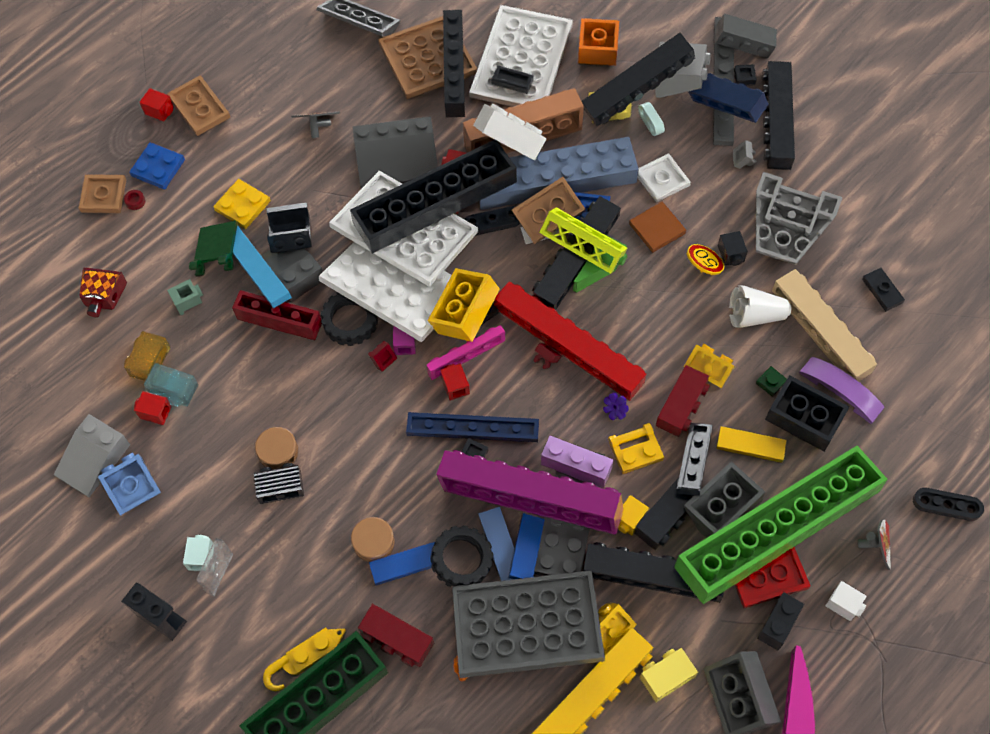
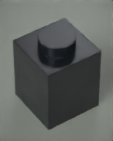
[717,231,748,266]

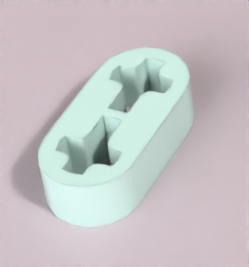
[638,102,664,136]

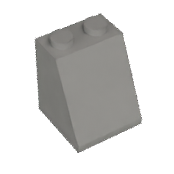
[655,42,710,98]

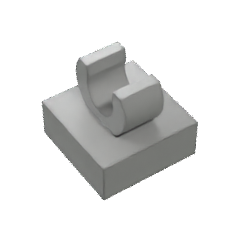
[733,140,757,169]

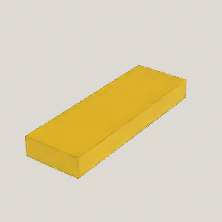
[716,426,787,463]

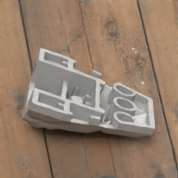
[756,172,843,265]

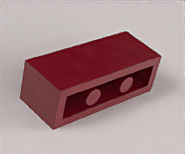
[656,365,710,437]
[357,603,434,668]

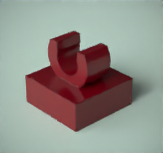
[368,341,397,372]
[534,343,562,369]

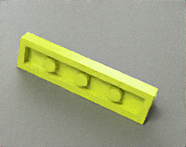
[539,207,628,274]

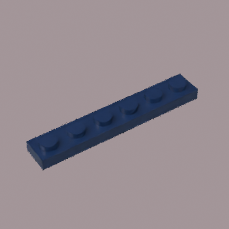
[406,412,539,442]

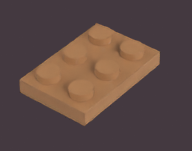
[167,75,231,136]
[512,177,586,244]

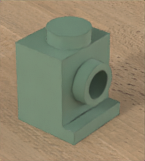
[167,279,203,315]

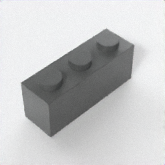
[715,13,777,59]

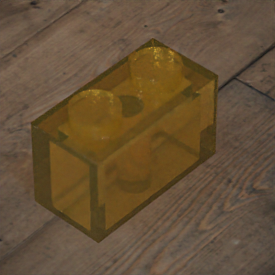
[124,331,171,383]

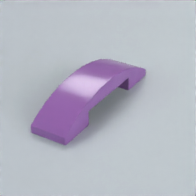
[799,357,884,424]

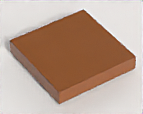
[629,201,686,253]

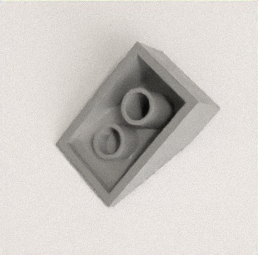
[54,414,130,497]

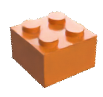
[578,18,619,66]

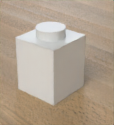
[825,581,866,621]

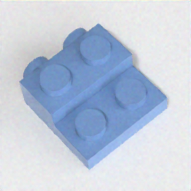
[98,453,161,515]

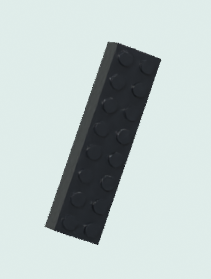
[350,140,517,254]

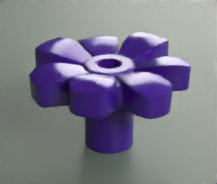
[603,393,629,420]

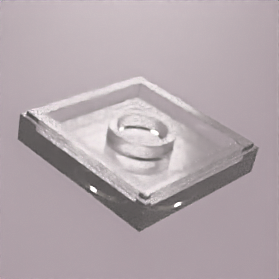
[196,538,233,596]

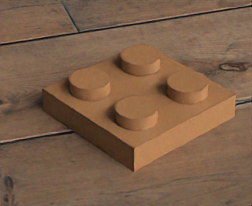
[79,175,127,213]

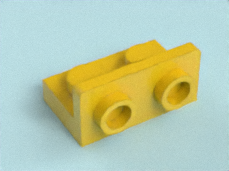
[683,343,736,388]
[598,602,637,656]

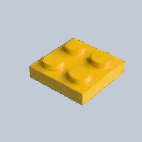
[213,178,271,229]

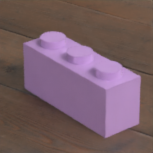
[541,436,613,489]

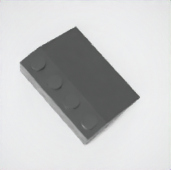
[352,116,438,189]

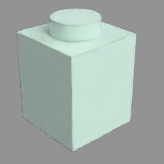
[183,535,215,572]

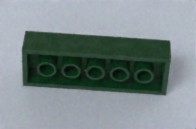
[239,630,388,734]

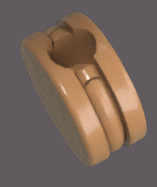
[255,427,298,469]
[351,517,395,562]

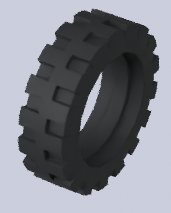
[321,292,378,346]
[430,525,493,587]

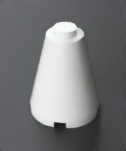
[729,285,792,328]

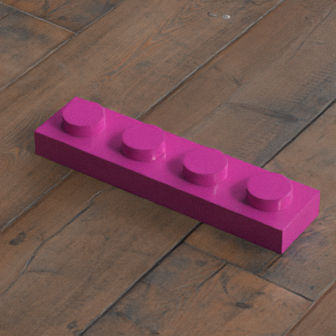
[426,325,505,380]

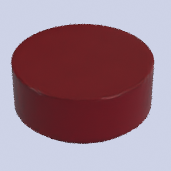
[124,190,146,210]

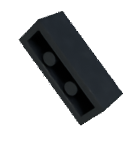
[634,477,694,550]

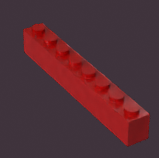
[494,281,647,401]

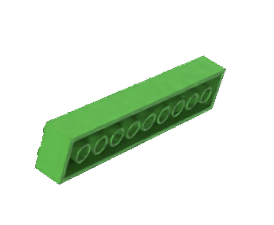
[674,446,888,604]

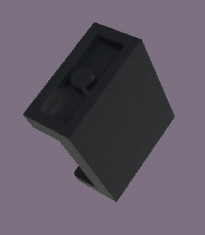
[267,202,312,253]
[121,583,187,641]

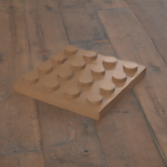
[378,16,477,99]

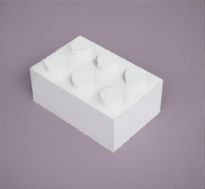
[473,103,547,160]

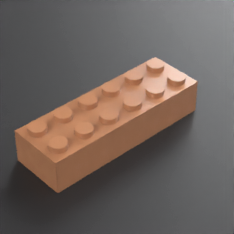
[463,88,584,153]

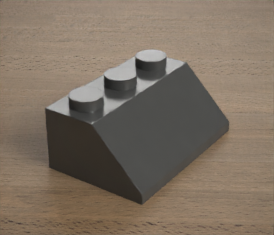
[684,461,765,538]
[703,651,781,734]

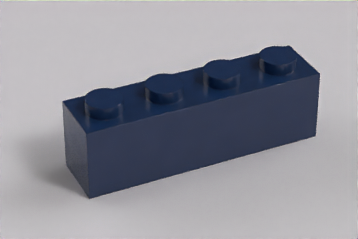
[688,73,769,123]

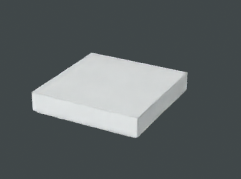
[637,153,691,203]

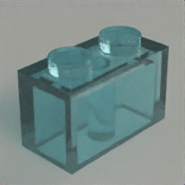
[144,363,199,407]

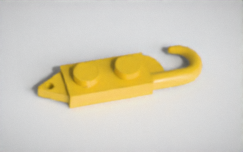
[263,628,346,691]

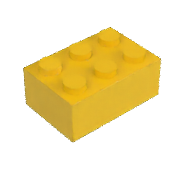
[427,268,500,342]

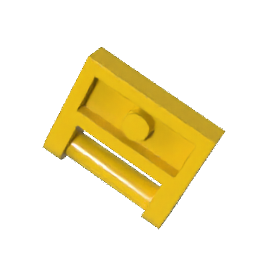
[608,423,664,474]

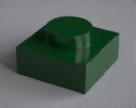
[756,366,787,397]

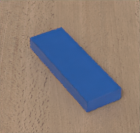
[508,513,545,579]
[369,542,435,586]

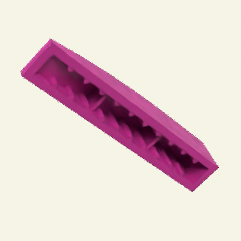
[782,645,815,734]

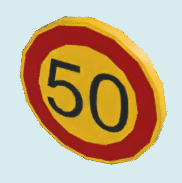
[686,244,724,275]

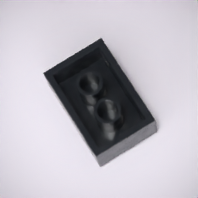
[765,375,850,452]

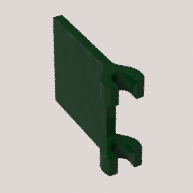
[189,221,238,277]

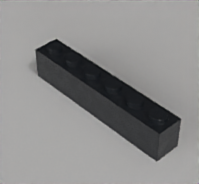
[443,10,465,118]
[582,33,695,127]
[762,61,795,170]
[532,196,621,310]
[584,542,724,603]

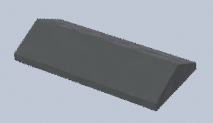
[317,0,400,37]

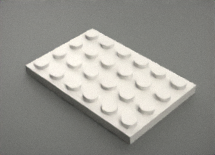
[469,5,573,107]
[329,171,478,287]
[319,242,452,342]

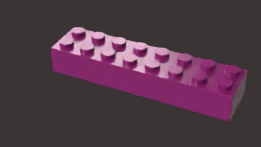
[436,450,624,535]

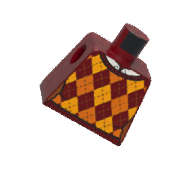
[79,267,127,318]

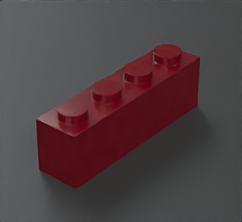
[232,290,322,341]

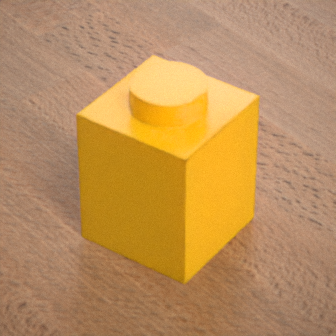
[618,495,649,536]

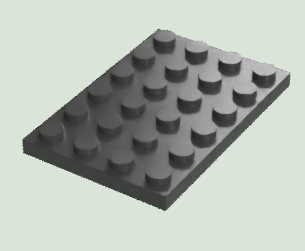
[452,570,605,678]

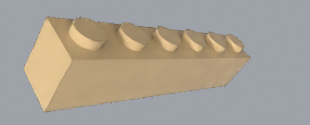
[772,269,877,382]

